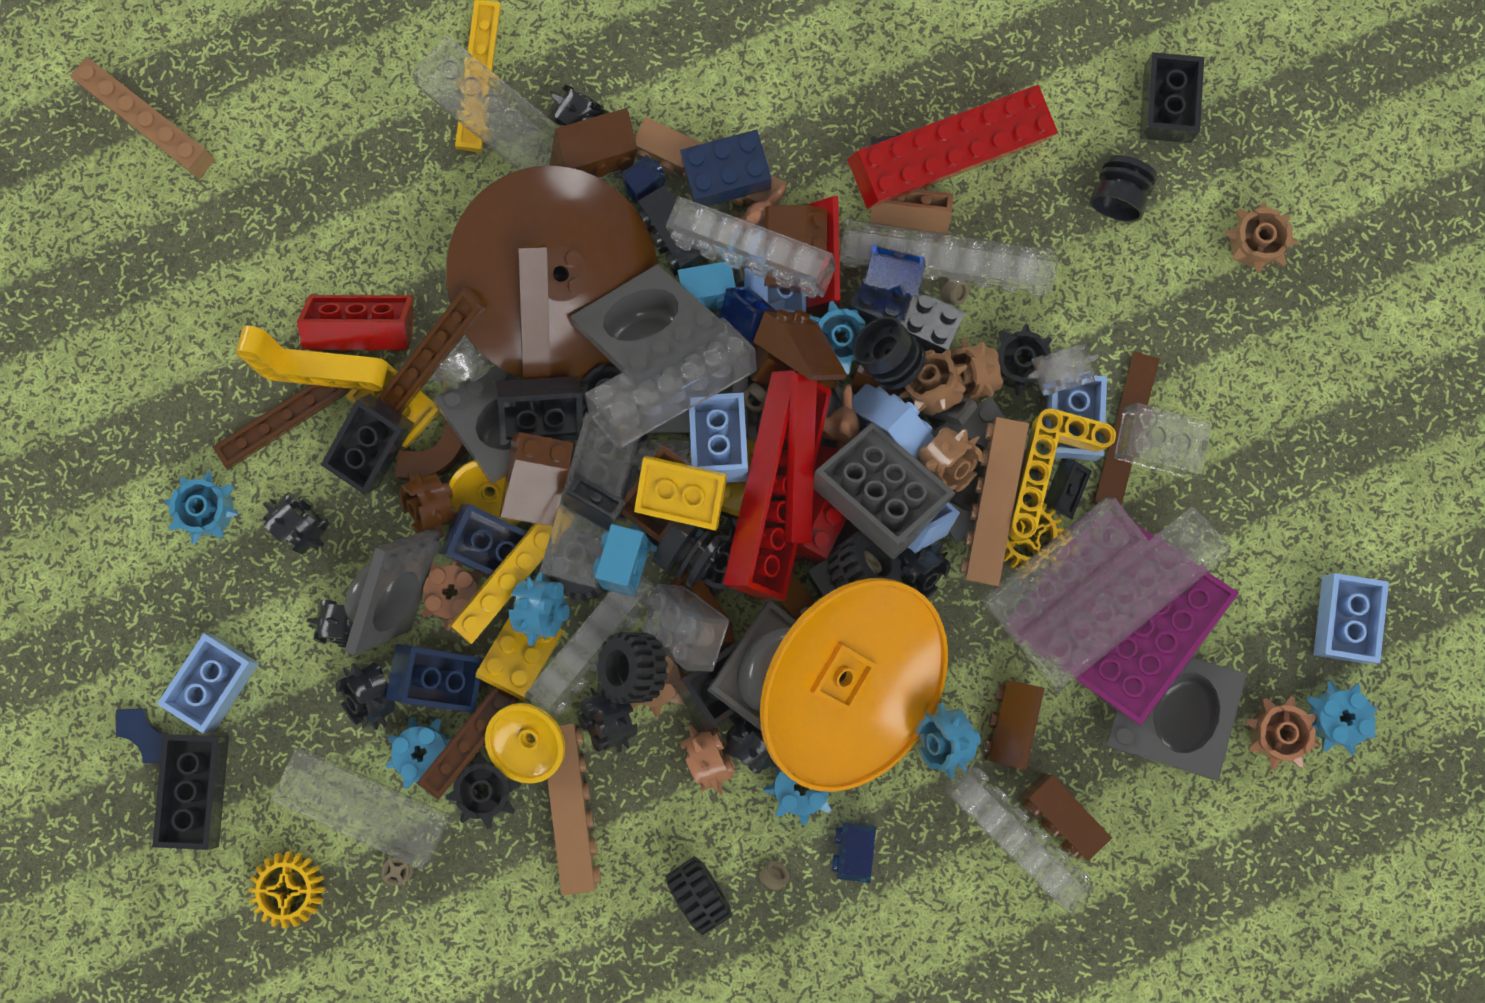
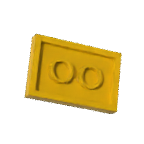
[345,357,440,449]
[634,456,727,530]
[476,617,563,701]

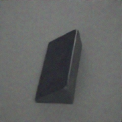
[1044,459,1092,519]
[562,475,627,531]

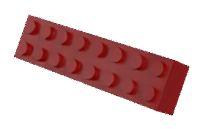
[847,84,1058,209]
[723,370,832,601]

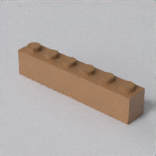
[70,57,215,179]
[635,117,787,206]
[960,417,1029,586]
[547,723,601,896]

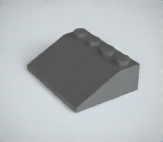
[813,422,955,560]

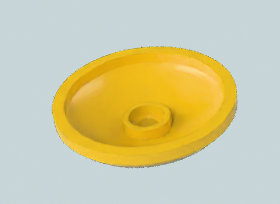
[449,460,520,526]
[485,703,565,783]

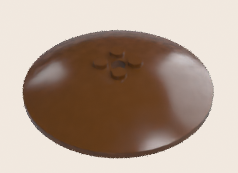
[445,166,658,381]

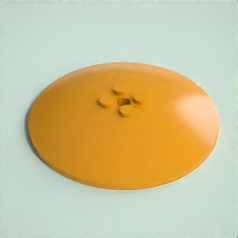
[760,578,948,792]

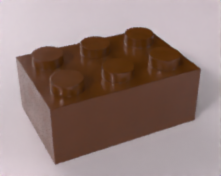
[1019,773,1112,861]

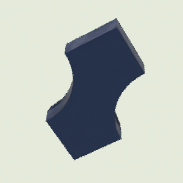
[116,708,166,763]

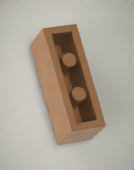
[869,190,953,235]

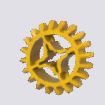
[1003,500,1065,572]
[248,851,326,928]

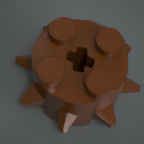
[399,471,457,538]

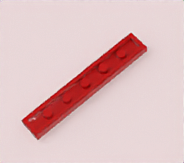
[785,373,817,543]

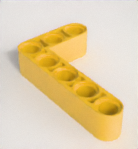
[236,326,388,391]
[1009,408,1116,541]

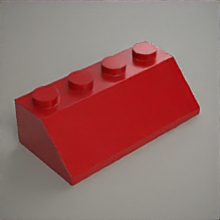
[806,196,840,314]
[297,295,414,351]
[796,445,847,564]

